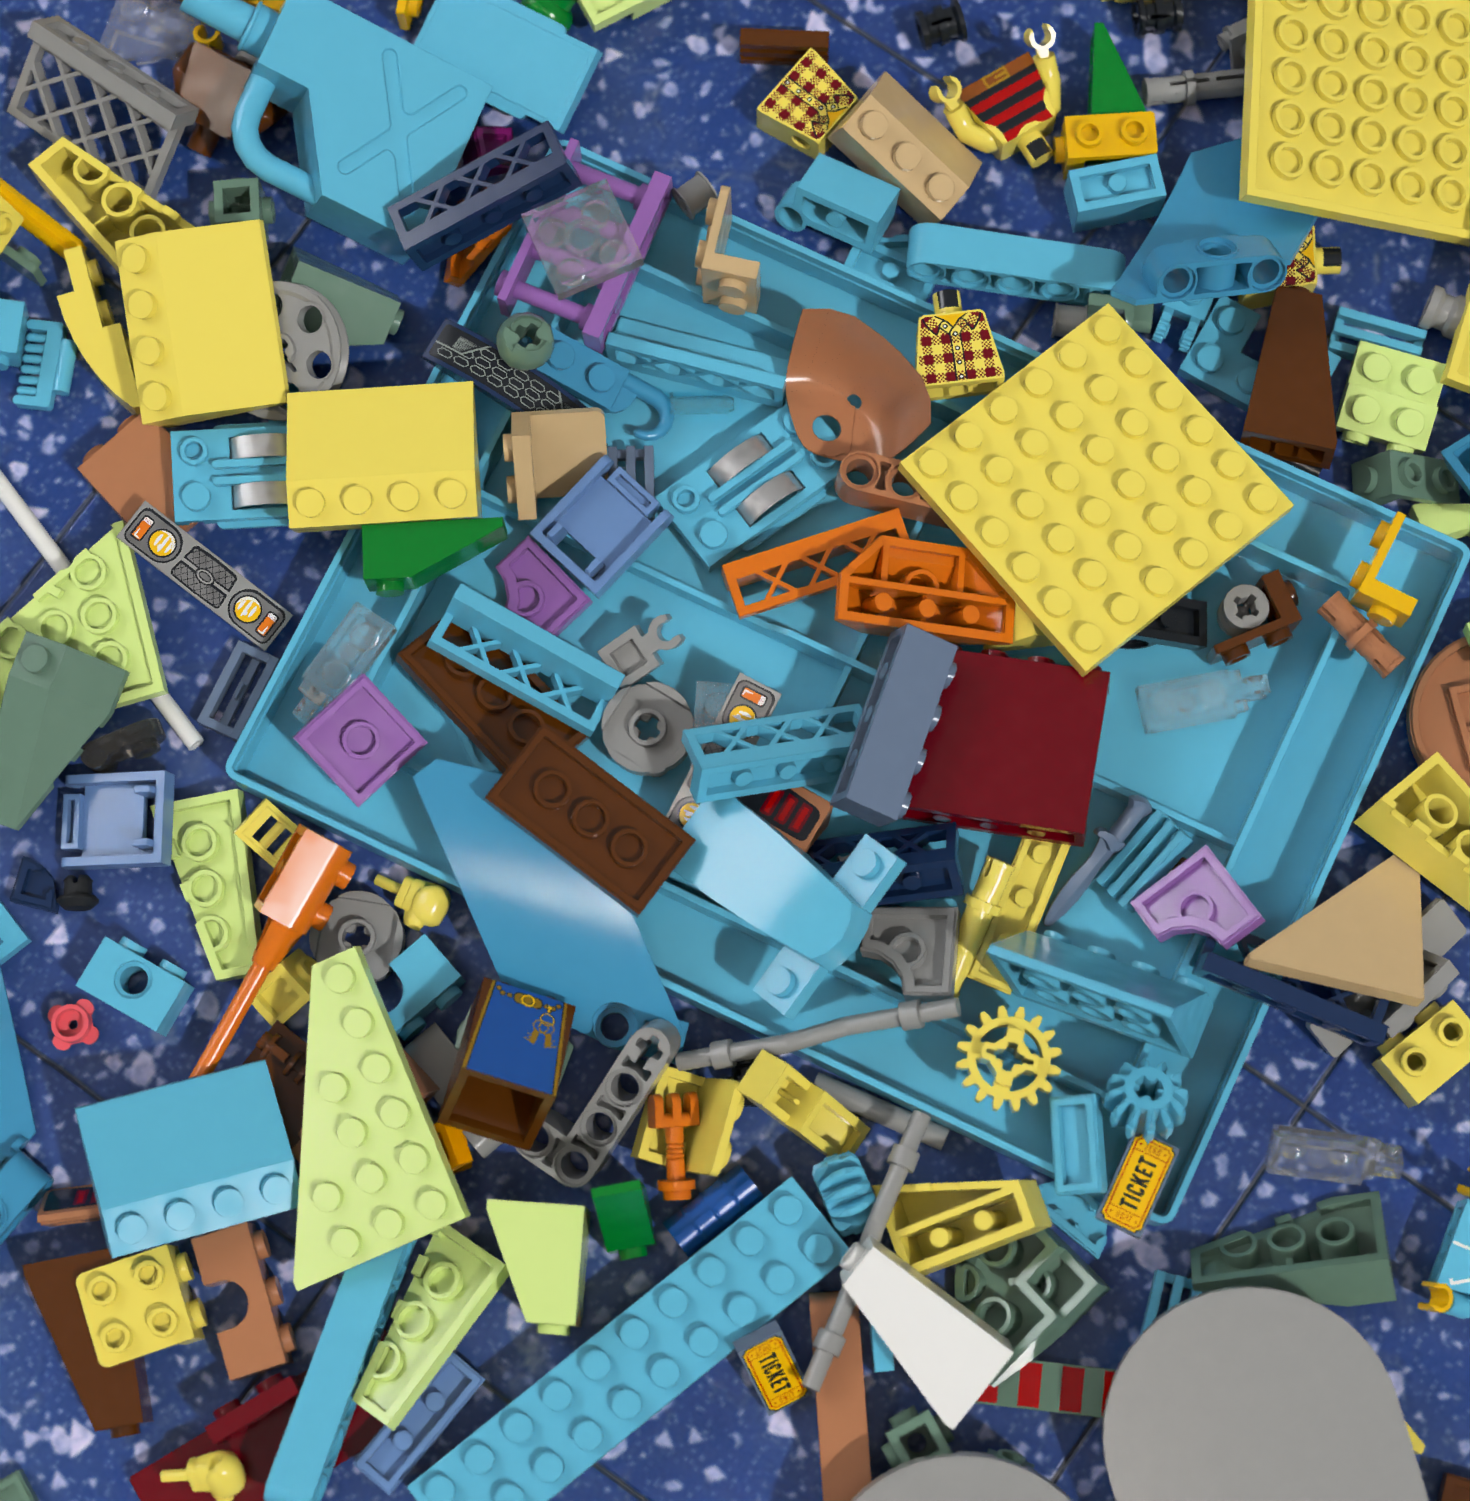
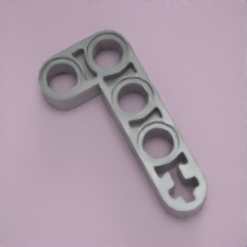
[515,1019,681,1188]

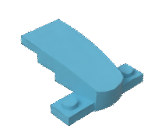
[673,797,907,1020]

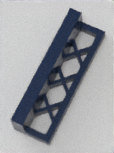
[387,120,583,271]
[806,822,964,906]
[1191,933,1390,1047]

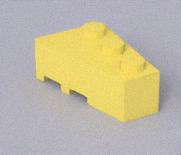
[872,1180,1053,1276]

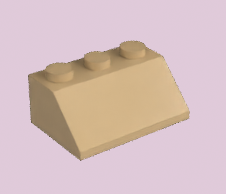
[827,71,982,224]

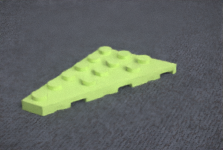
[0,520,169,709]
[293,946,471,1291]

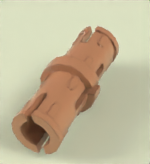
[1317,591,1406,679]

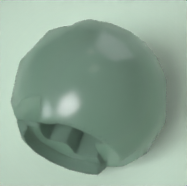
[496,312,554,371]

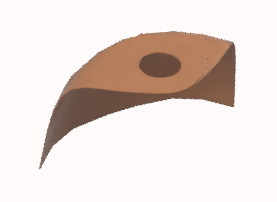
[785,309,931,462]

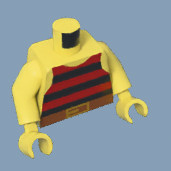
[928,23,1061,168]

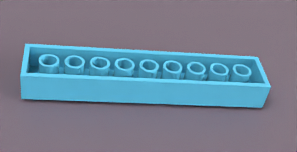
[407,1176,849,1501]

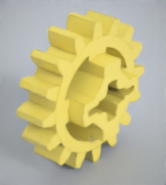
[955,1005,1062,1113]

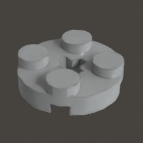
[601,682,695,777]
[309,891,406,982]

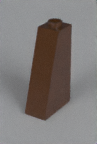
[1240,286,1337,470]
[22,1249,153,1439]

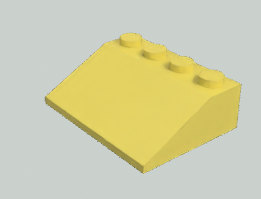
[114,219,290,428]
[286,381,482,533]

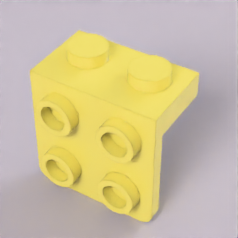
[630,1066,744,1177]
[76,1244,208,1367]

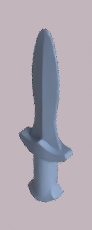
[1043,795,1152,927]

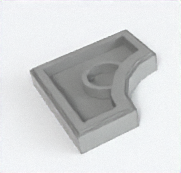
[860,907,960,1002]

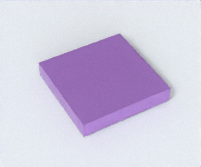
[292,673,428,807]

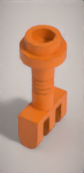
[647,1092,700,1201]

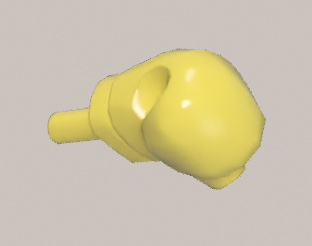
[374,874,451,931]
[160,1450,246,1501]

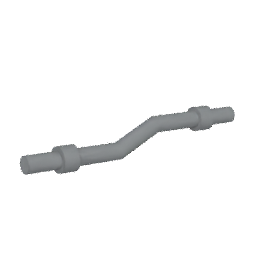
[675,997,961,1071]
[801,1110,931,1393]

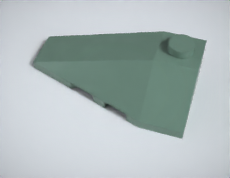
[0,631,130,831]
[1190,1191,1397,1307]

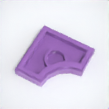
[495,535,593,636]
[1130,844,1265,950]

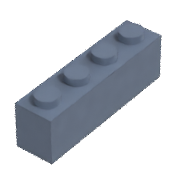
[829,623,958,827]

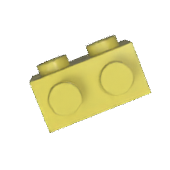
[1371,1000,1470,1108]

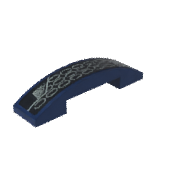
[421,318,588,412]

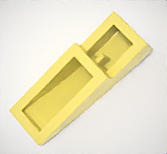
[736,1049,871,1157]

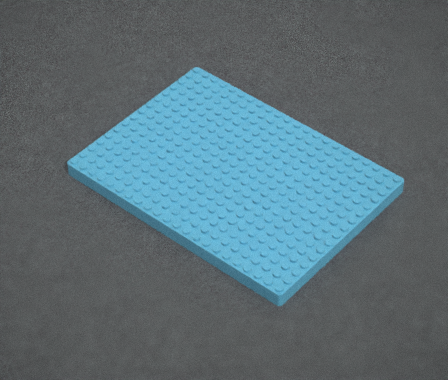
[225,140,1470,1226]

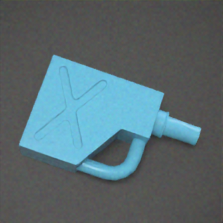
[179,0,493,265]

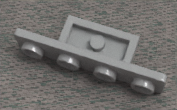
[1306,898,1466,1058]

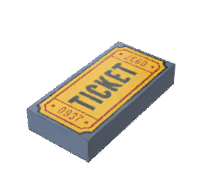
[1094,1132,1180,1239]
[732,1320,812,1416]

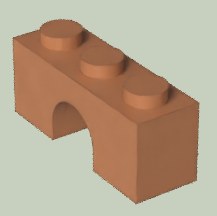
[191,1222,297,1381]

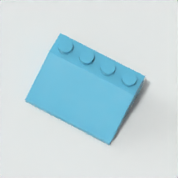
[987,930,1214,1059]
[74,1059,299,1258]

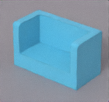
[1064,153,1167,233]

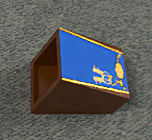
[437,977,576,1151]

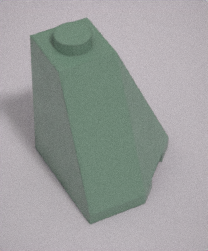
[275,246,404,348]

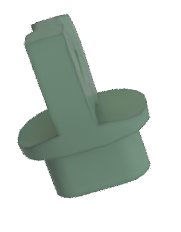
[1087,293,1154,334]

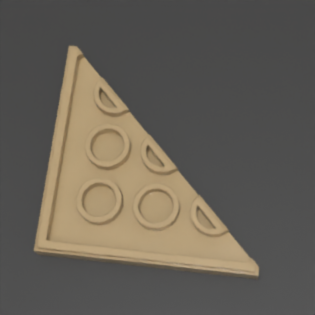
[1243,854,1424,1007]

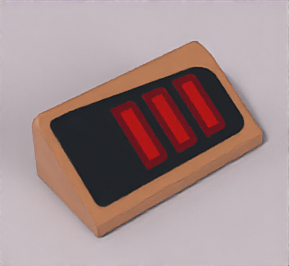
[736,787,833,852]
[37,1184,101,1227]

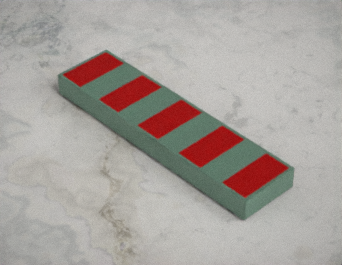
[975,1360,1116,1418]

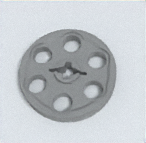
[249,281,349,421]

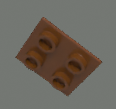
[242,1020,307,1149]

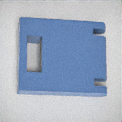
[529,455,674,599]
[61,770,175,870]

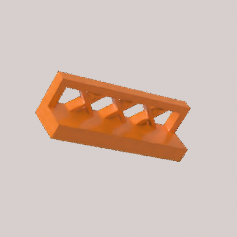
[722,508,909,620]

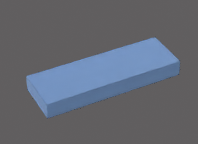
[352,1352,486,1496]

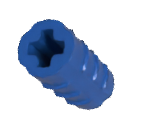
[663,1164,764,1258]

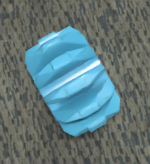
[1104,1057,1189,1144]
[812,1151,876,1238]

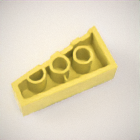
[28,137,195,273]
[1353,752,1470,912]

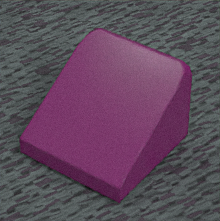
[462,126,514,177]

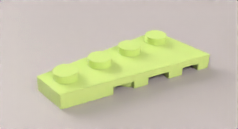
[150,789,262,982]
[352,1226,509,1431]

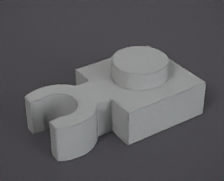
[597,614,686,689]

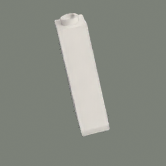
[839,1234,1014,1430]

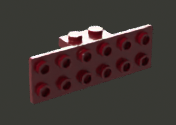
[130,1329,387,1501]

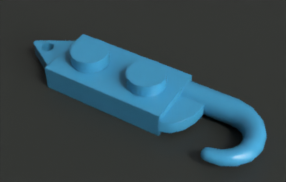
[518,327,674,441]

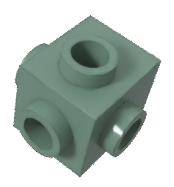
[208,177,276,240]
[881,1405,955,1468]

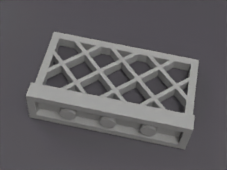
[7,15,200,200]

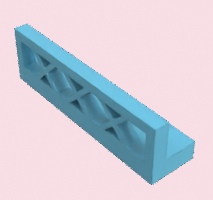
[605,317,789,408]
[426,583,625,737]
[681,703,863,804]

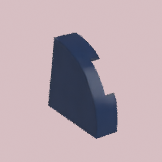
[9,856,60,914]

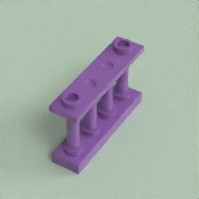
[494,138,673,354]

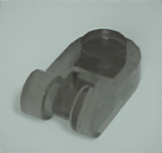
[81,718,166,774]

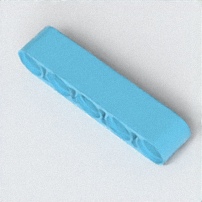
[906,222,1126,306]

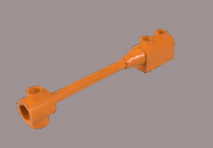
[188,823,356,1079]

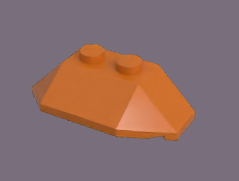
[834,535,1015,645]

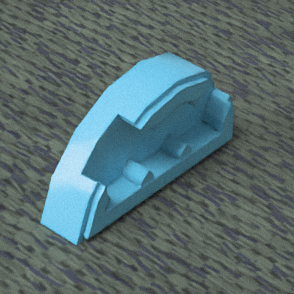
[1038,1181,1107,1260]

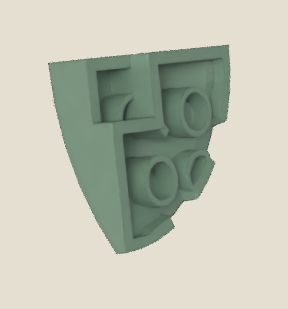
[954,1179,1111,1387]

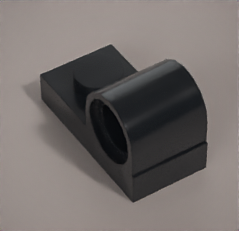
[1119,598,1207,651]

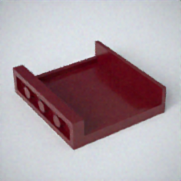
[901,644,1111,847]

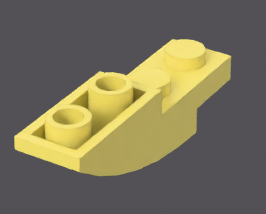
[57,245,140,415]

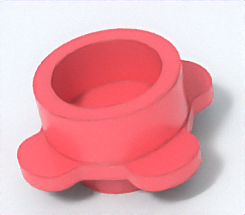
[48,999,99,1051]

